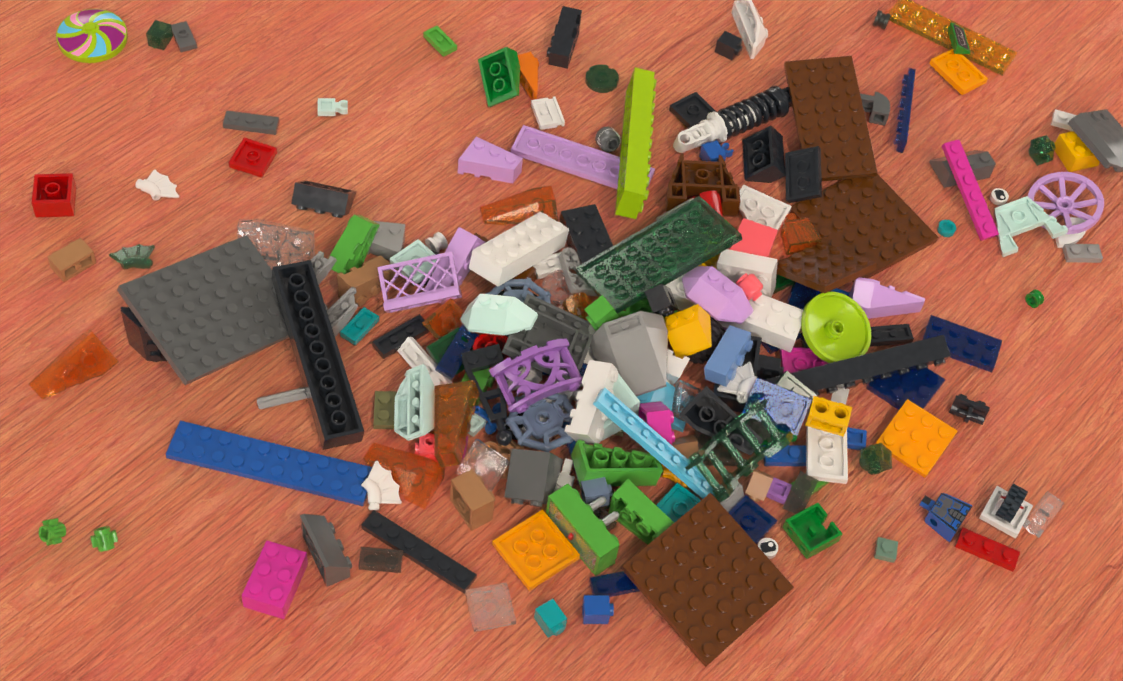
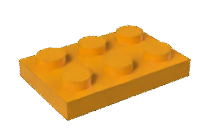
[929,49,988,95]

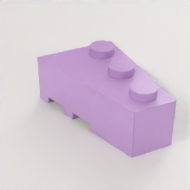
[458,137,523,184]

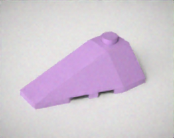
[849,277,925,319]

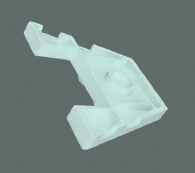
[994,196,1068,257]

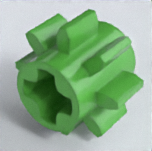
[39,518,66,545]
[90,526,118,552]

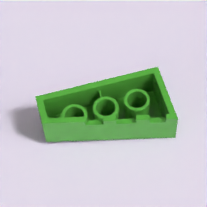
[571,440,663,487]
[608,479,674,545]

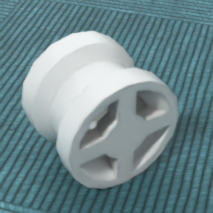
[425,232,448,253]

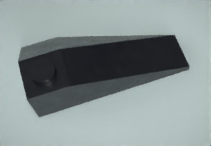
[679,386,764,455]

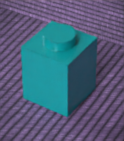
[534,599,567,638]

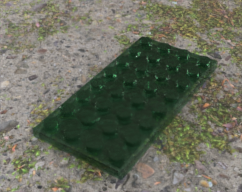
[576,196,742,314]

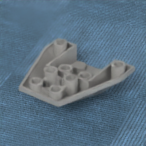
[590,311,668,396]

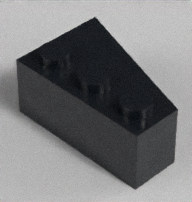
[546,6,582,69]

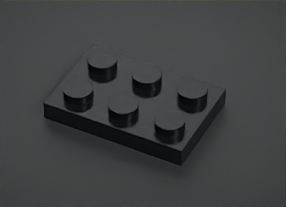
[785,146,822,203]

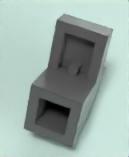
[860,92,890,126]

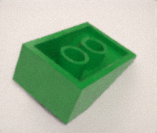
[478,47,520,107]

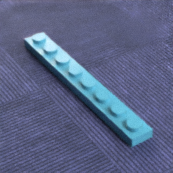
[593,388,724,501]

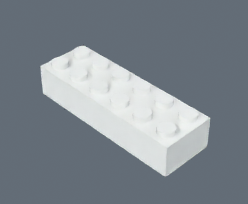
[469,212,569,287]

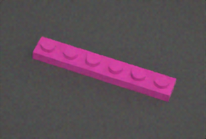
[941,139,999,241]

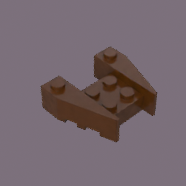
[665,153,741,216]

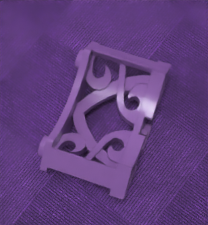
[489,338,583,413]

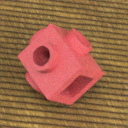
[415,433,444,464]

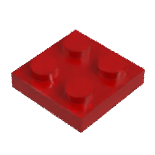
[228,137,277,178]

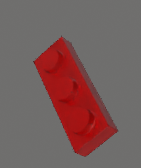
[955,527,1020,572]

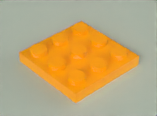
[875,399,957,478]
[492,509,580,591]

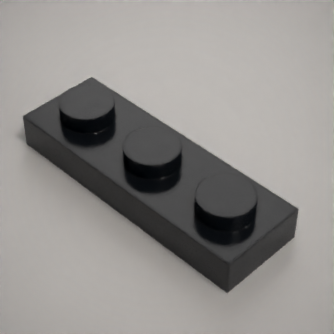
[372,314,431,359]

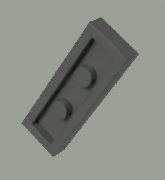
[223,111,280,135]

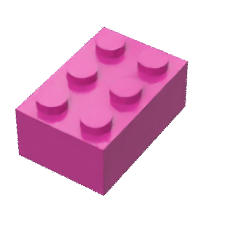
[242,540,308,619]

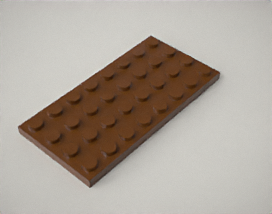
[784,56,878,181]

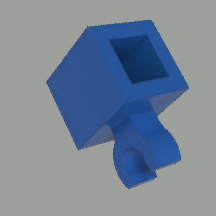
[699,140,734,162]

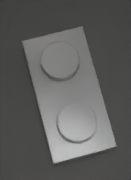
[1062,244,1103,263]

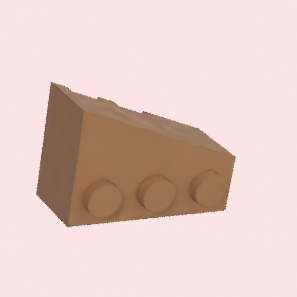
[337,255,396,307]

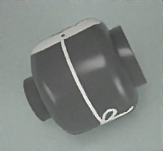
[595,126,621,152]

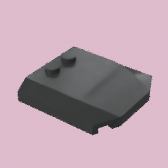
[1067,109,1123,172]
[502,293,592,380]

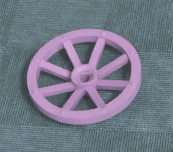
[1028,172,1104,234]

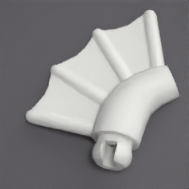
[135,170,179,200]
[717,362,759,403]
[361,461,402,511]

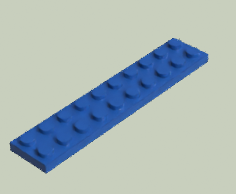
[166,420,372,506]

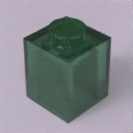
[146,20,173,50]

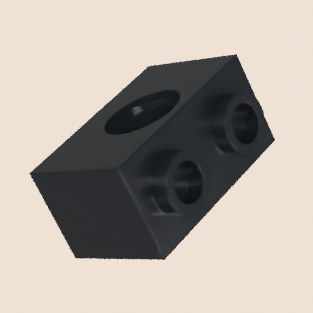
[644,284,678,318]

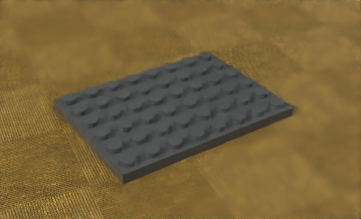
[117,235,289,385]

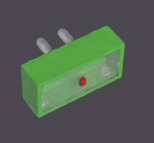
[546,484,620,576]

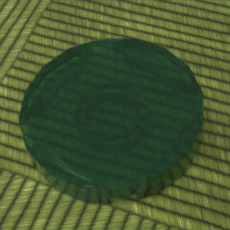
[585,64,619,93]

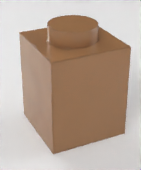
[745,469,774,502]

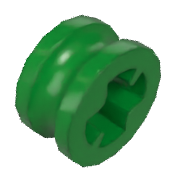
[1025,290,1044,308]

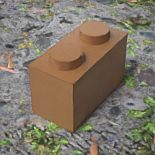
[48,238,96,282]

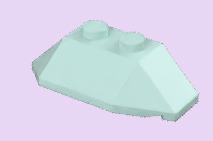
[460,293,538,335]
[394,364,437,441]

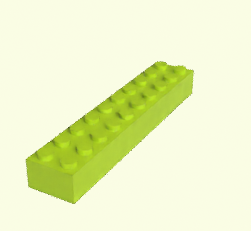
[615,67,657,219]

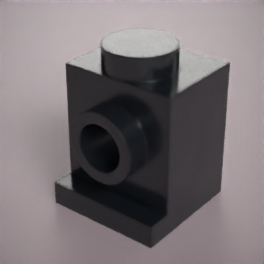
[756,354,784,380]

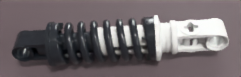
[673,86,792,153]

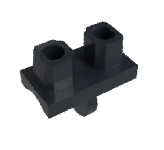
[949,394,990,425]

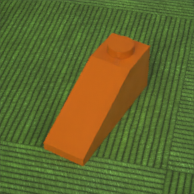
[518,51,539,100]

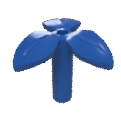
[473,402,501,435]

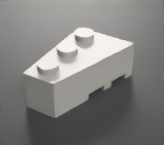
[367,221,405,260]

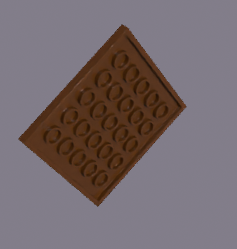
[789,174,939,283]
[621,493,794,667]

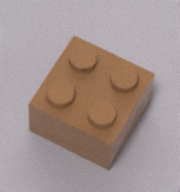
[450,469,495,531]

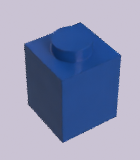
[582,595,614,624]

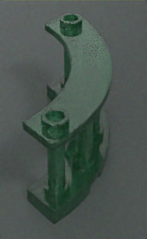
[685,398,794,503]

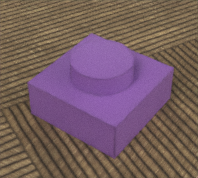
[766,477,792,505]

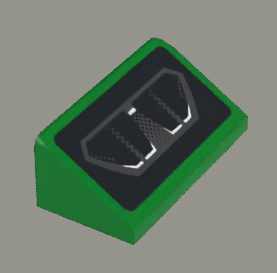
[948,23,971,54]

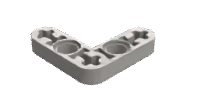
[559,247,620,296]

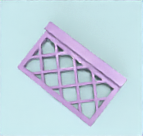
[377,251,462,313]

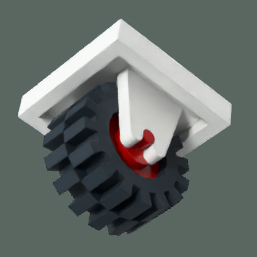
[979,483,1033,539]

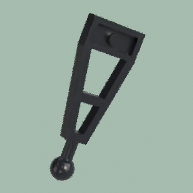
[461,344,512,446]

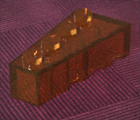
[434,380,480,467]

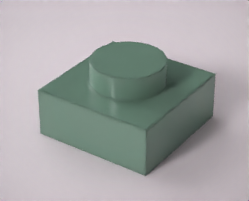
[874,537,898,563]

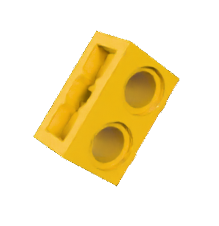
[805,396,852,437]

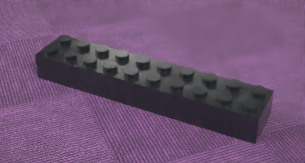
[271,260,364,450]

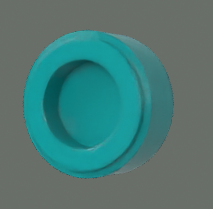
[937,220,956,237]

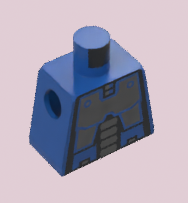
[919,493,972,542]

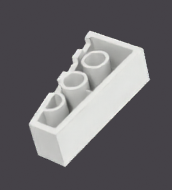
[564,360,618,445]

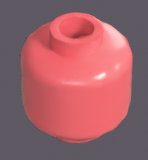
[735,273,763,301]

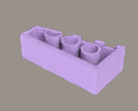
[423,227,486,306]

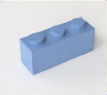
[704,325,753,387]

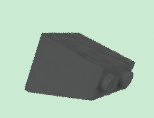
[504,449,563,507]

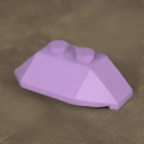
[682,266,754,324]

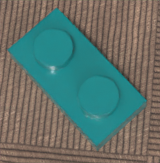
[340,307,379,346]

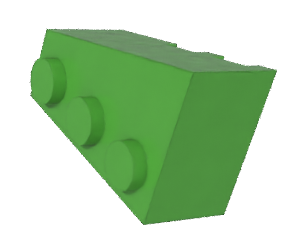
[328,214,380,274]

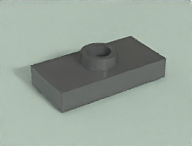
[170,21,197,52]

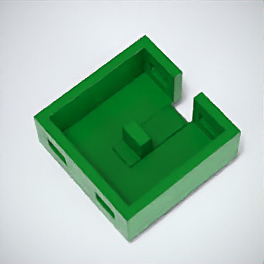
[783,503,842,559]

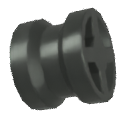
[873,10,891,30]

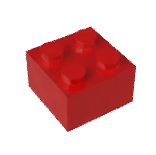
[32,173,77,217]

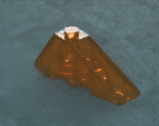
[29,329,119,399]

